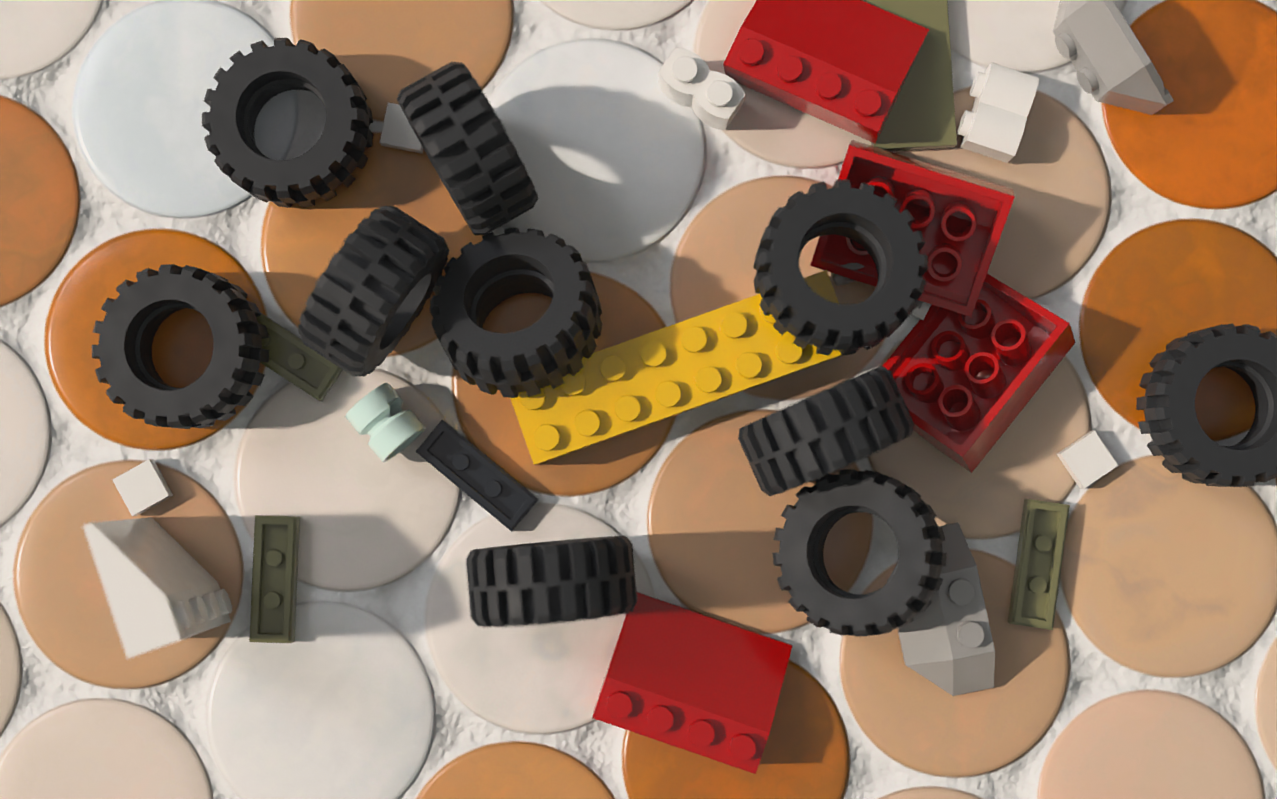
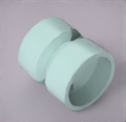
[345,382,426,462]

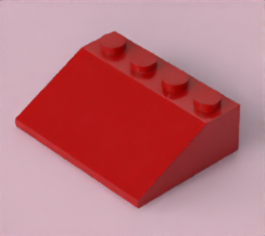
[723,0,929,144]
[810,140,1015,317]
[883,273,1076,473]
[592,592,792,774]

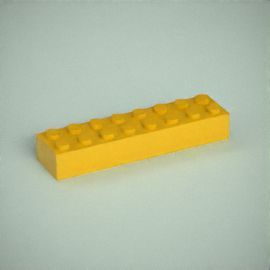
[510,270,842,465]

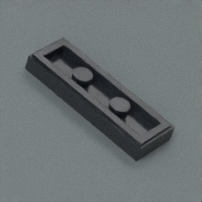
[415,419,539,532]

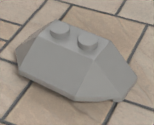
[1053,0,1174,115]
[887,522,995,696]

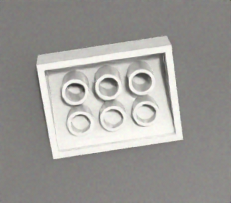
[83,517,232,659]

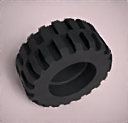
[202,38,374,208]
[397,62,538,235]
[753,180,928,356]
[298,206,449,376]
[430,228,602,398]
[91,264,269,429]
[1136,323,1277,487]
[738,366,914,496]
[773,469,947,637]
[466,536,637,627]

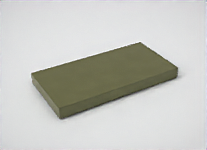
[862,0,957,152]

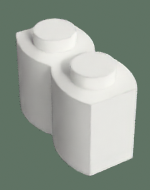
[658,47,745,130]
[957,63,1039,163]

